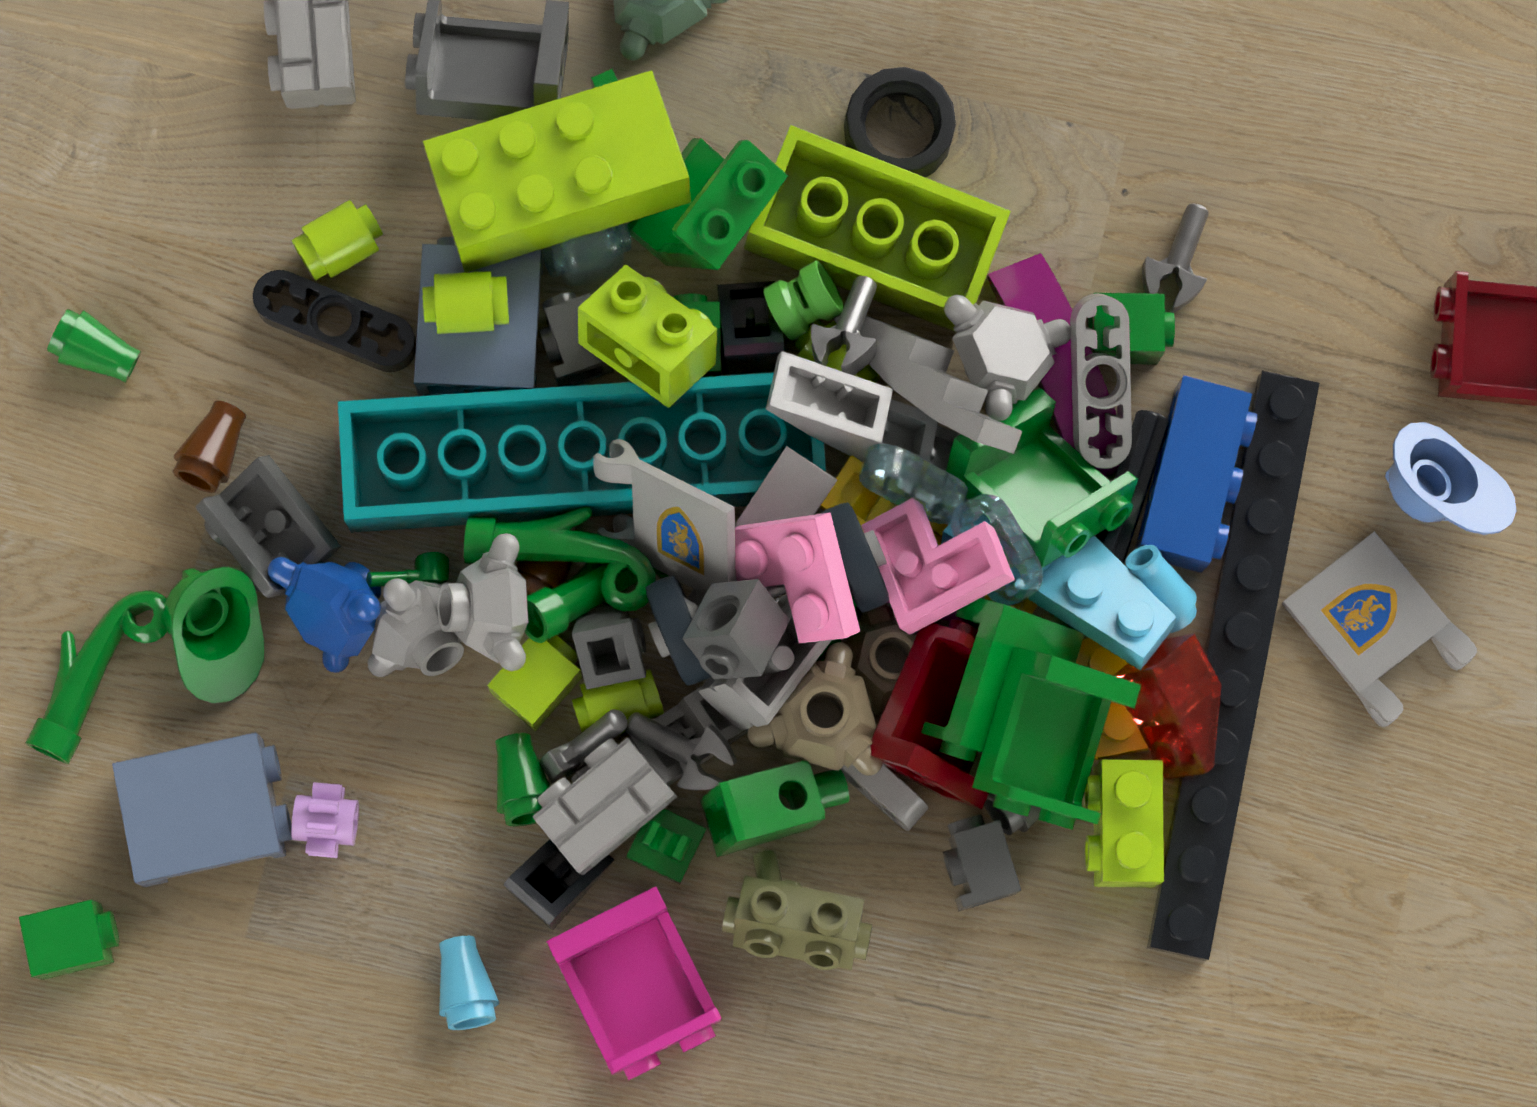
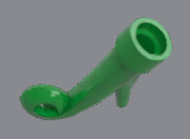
[464,506,656,612]
[524,562,669,643]
[25,590,168,764]

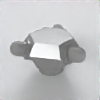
[944,295,1071,421]
[437,533,528,671]
[368,578,464,677]

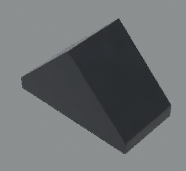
[717,281,784,375]
[503,839,615,931]

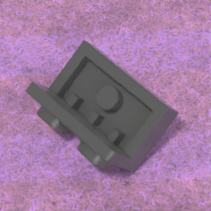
[196,455,342,598]

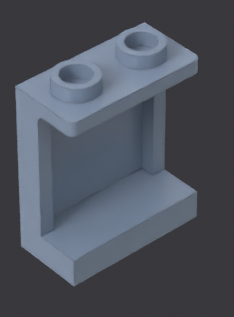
[414,237,543,396]
[112,732,292,887]

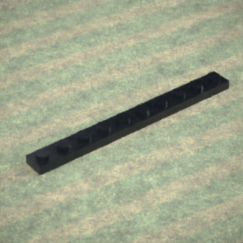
[1147,370,1320,961]

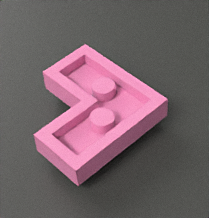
[861,498,1015,635]
[735,513,860,643]

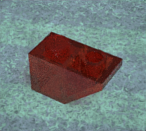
[1113,633,1221,780]

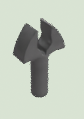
[1142,203,1209,312]
[811,276,877,375]
[540,709,627,784]
[625,712,737,790]

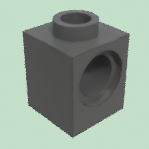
[682,579,790,680]

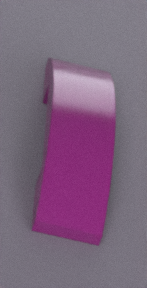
[987,253,1119,477]

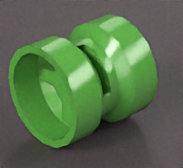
[764,260,844,340]

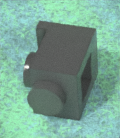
[538,292,614,387]
[572,603,646,689]
[943,814,1021,912]

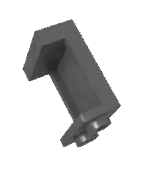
[405,0,569,121]

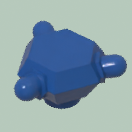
[268,557,381,673]

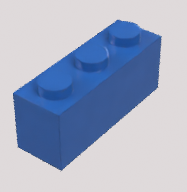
[1134,375,1257,573]

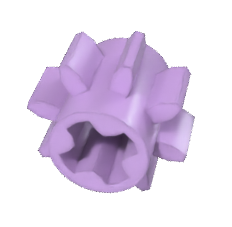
[291,782,359,858]

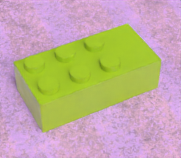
[423,70,691,272]
[744,125,1011,332]

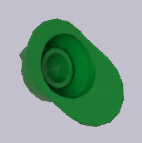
[163,567,264,703]

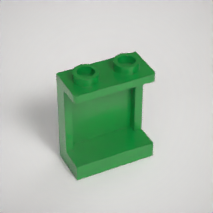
[624,138,788,270]
[944,388,1138,568]
[921,598,1084,762]
[972,646,1141,830]

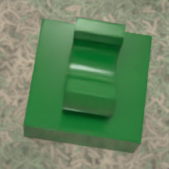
[626,808,707,885]

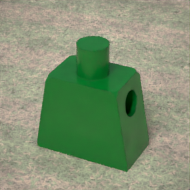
[700,760,850,857]

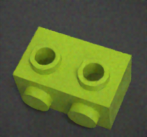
[578,265,717,408]
[1084,759,1164,888]

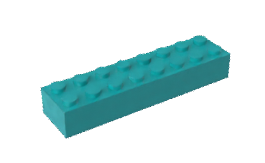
[338,373,826,533]

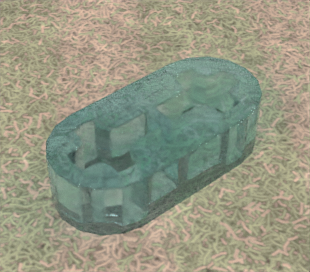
[859,444,968,524]
[951,494,1043,606]

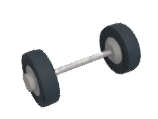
[646,502,890,685]

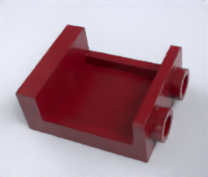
[1430,271,1537,406]
[870,619,989,809]

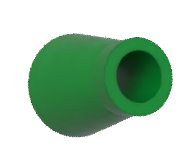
[47,309,141,383]
[495,733,550,827]

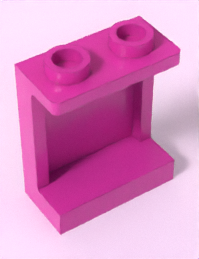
[546,886,722,1080]

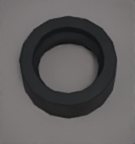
[844,67,956,177]

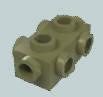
[722,851,873,970]

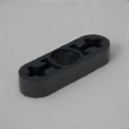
[253,270,416,372]

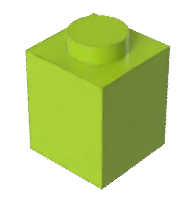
[487,635,582,732]

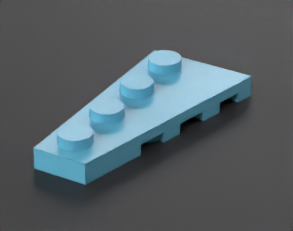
[941,501,1176,670]

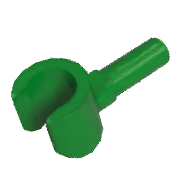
[366,552,449,587]

